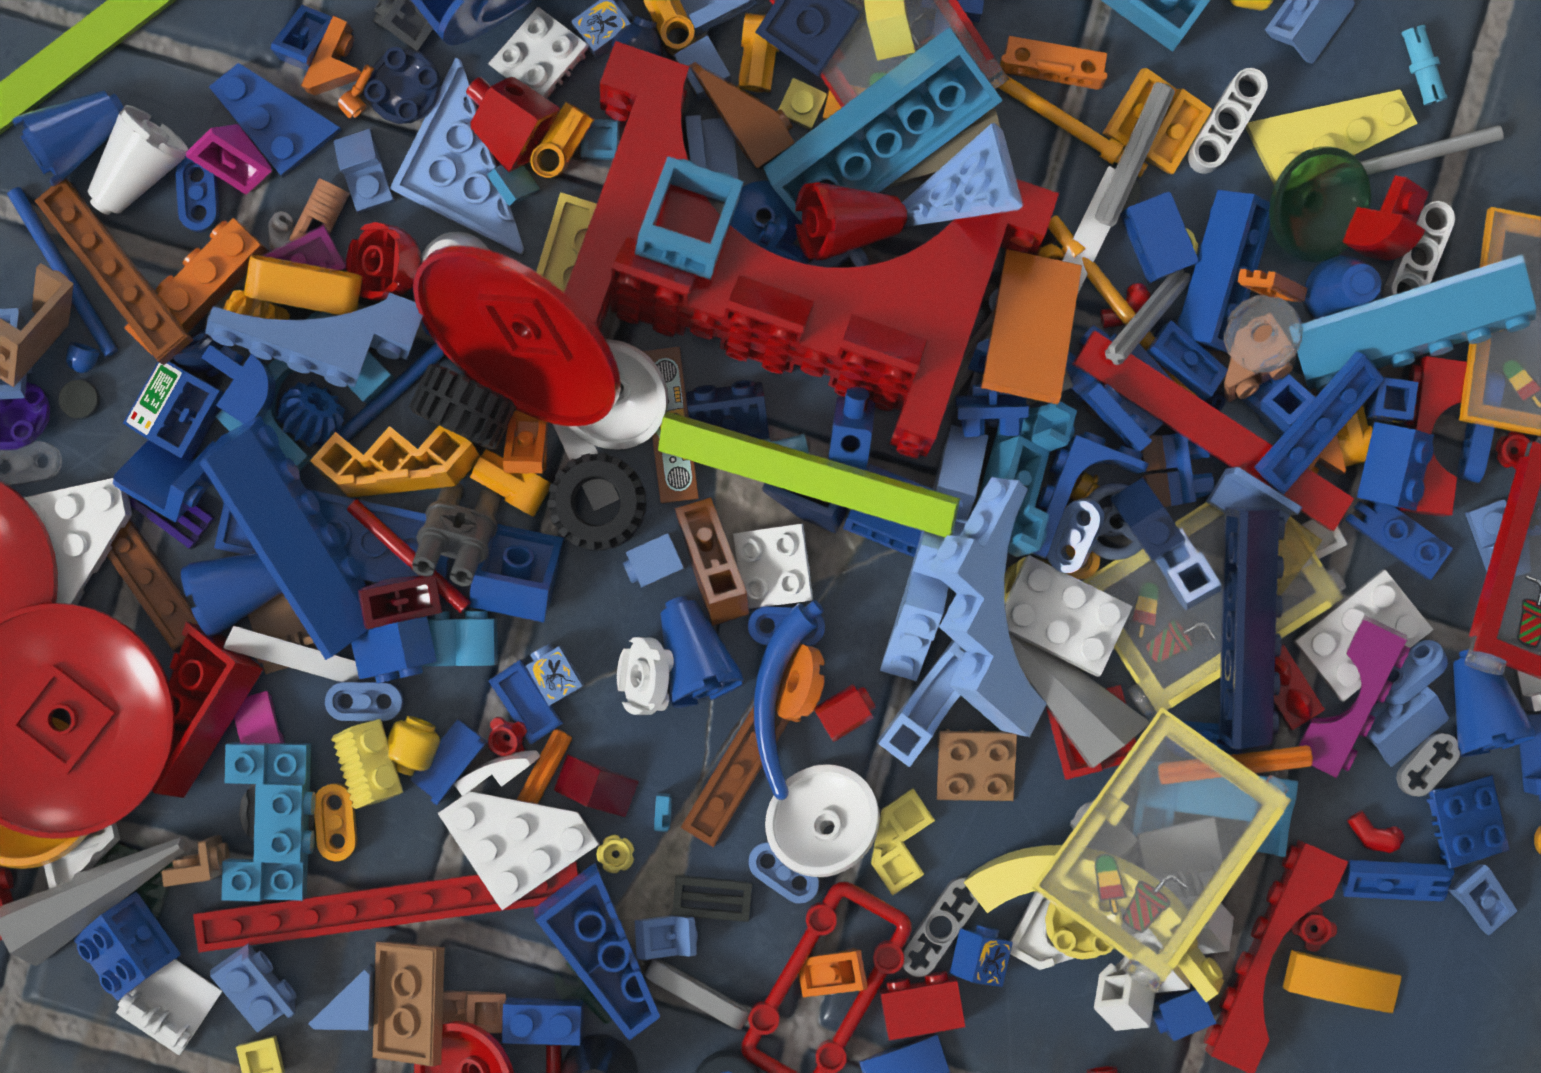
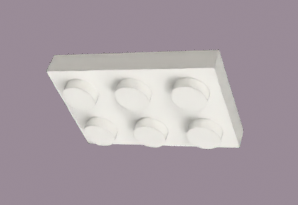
[1005,555,1133,677]
[1293,570,1433,701]

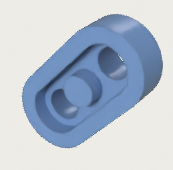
[1047,498,1104,573]
[1385,640,1448,705]
[325,682,404,721]
[749,841,819,903]

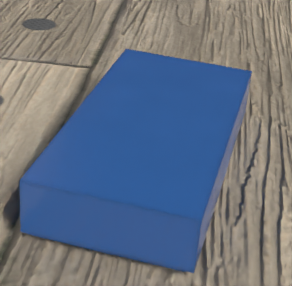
[489,659,563,745]

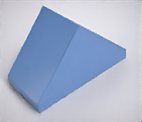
[308,965,375,1030]

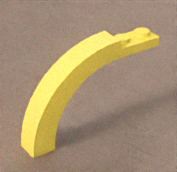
[964,845,1224,1002]

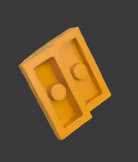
[1102,68,1212,174]

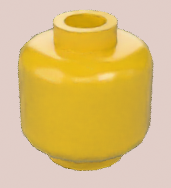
[387,716,441,776]

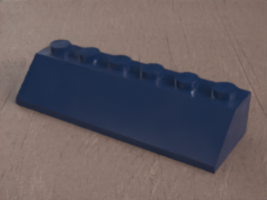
[1218,507,1285,749]

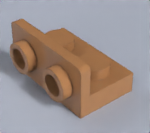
[162,835,230,887]

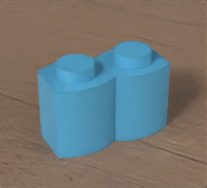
[422,611,498,666]

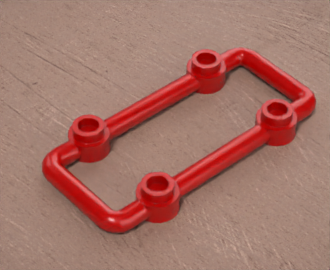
[741,881,912,1073]

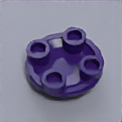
[0,382,50,450]

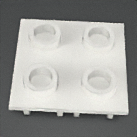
[488,7,589,99]
[733,524,813,609]
[116,959,223,1056]

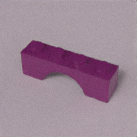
[1298,615,1411,778]

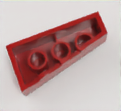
[152,621,263,798]

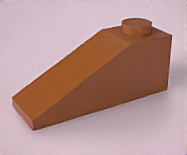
[689,62,795,168]
[675,497,749,626]

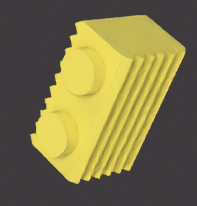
[331,719,404,809]

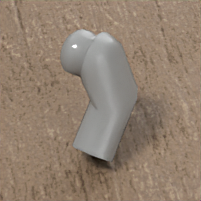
[268,211,293,250]

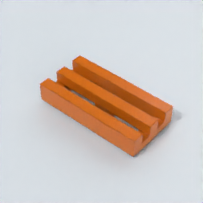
[1238,269,1307,303]

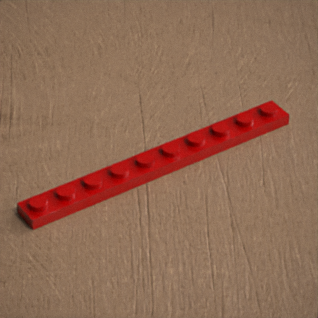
[193,860,579,953]

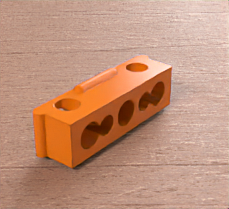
[1000,36,1107,90]

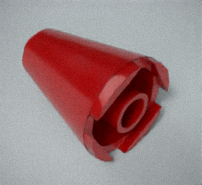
[795,182,907,261]

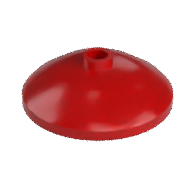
[414,1021,514,1073]

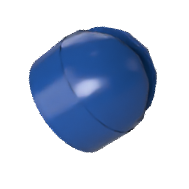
[66,342,100,373]

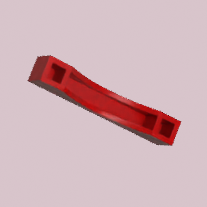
[1204,840,1348,1073]

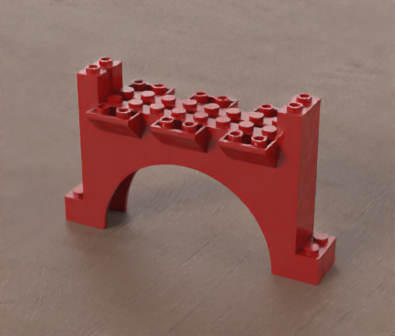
[564,41,1059,458]

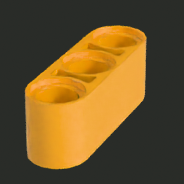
[244,255,363,315]

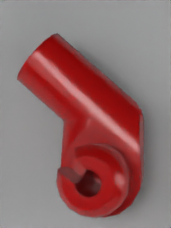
[1100,283,1151,329]
[1347,810,1404,853]

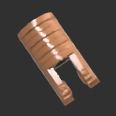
[289,178,350,241]

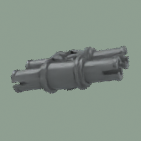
[412,483,501,586]

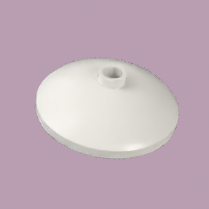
[568,339,668,450]
[765,765,880,877]

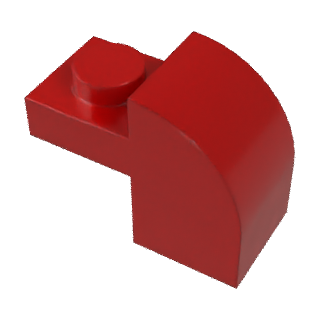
[1342,175,1429,260]

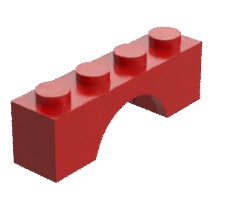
[1397,356,1467,517]

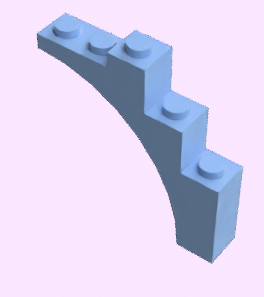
[880,425,988,681]
[929,477,1047,737]

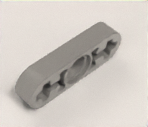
[903,877,979,977]
[644,958,750,1030]

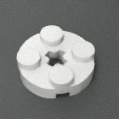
[617,637,674,715]

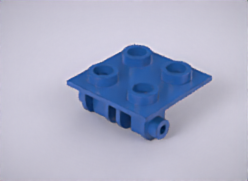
[1426,775,1510,869]

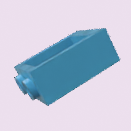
[635,156,743,280]

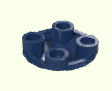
[364,47,440,124]

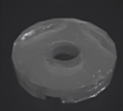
[1224,295,1303,373]

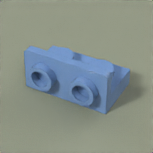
[210,943,297,1032]

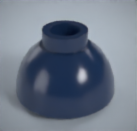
[610,15,663,57]
[173,328,224,378]

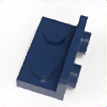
[686,380,769,439]

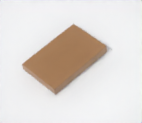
[373,941,445,1066]

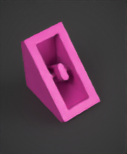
[186,124,272,195]

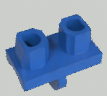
[955,384,1029,437]

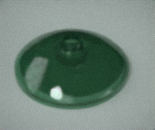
[1269,146,1371,262]

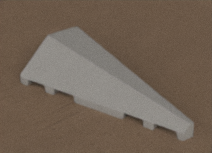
[1009,633,1150,768]
[0,837,186,966]

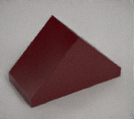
[358,574,442,629]
[554,754,639,817]

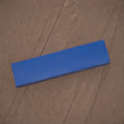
[1254,351,1385,495]

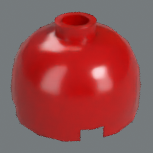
[346,222,422,301]

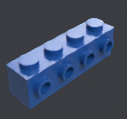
[1177,190,1276,353]

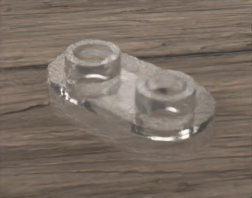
[0,441,62,486]

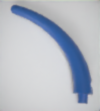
[754,600,824,800]

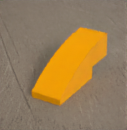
[1283,950,1402,1013]

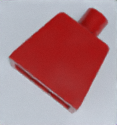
[466,77,560,172]

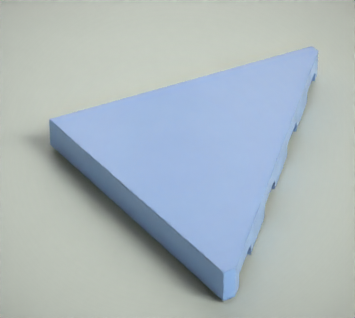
[390,57,525,256]
[902,123,1023,227]

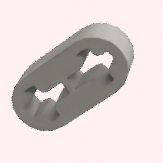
[1396,732,1460,797]

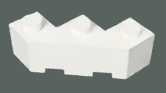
[1094,896,1234,1031]

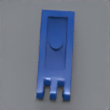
[1345,500,1453,580]
[1342,860,1454,902]

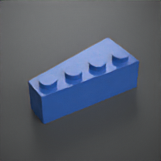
[533,862,660,1041]

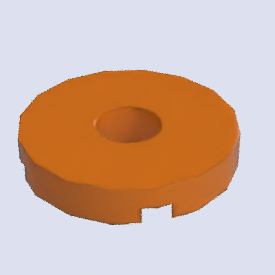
[776,644,825,722]

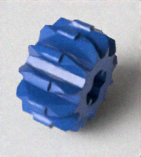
[276,381,345,447]

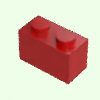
[879,971,965,1040]

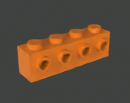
[124,218,269,355]

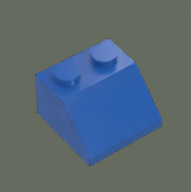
[469,524,564,622]

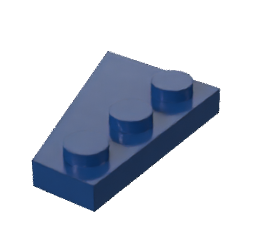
[209,63,342,178]

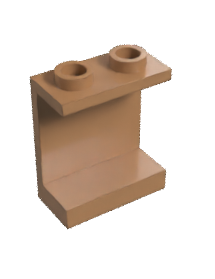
[0,263,74,387]

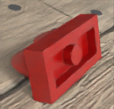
[1274,645,1325,730]

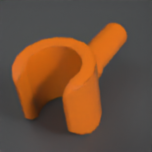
[338,64,374,118]

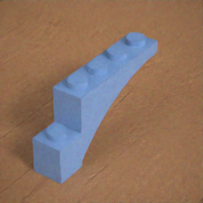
[205,293,423,388]

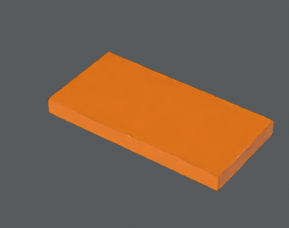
[981,249,1082,405]

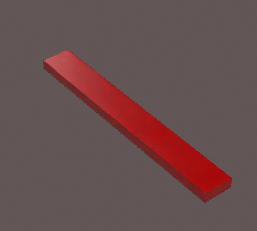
[1072,331,1355,531]

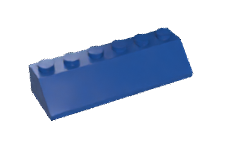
[199,416,368,660]

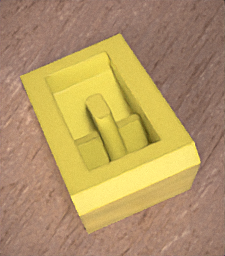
[864,0,915,61]

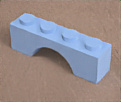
[876,640,966,767]

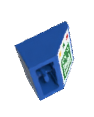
[123,361,225,461]

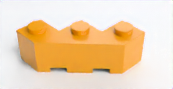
[310,426,480,498]

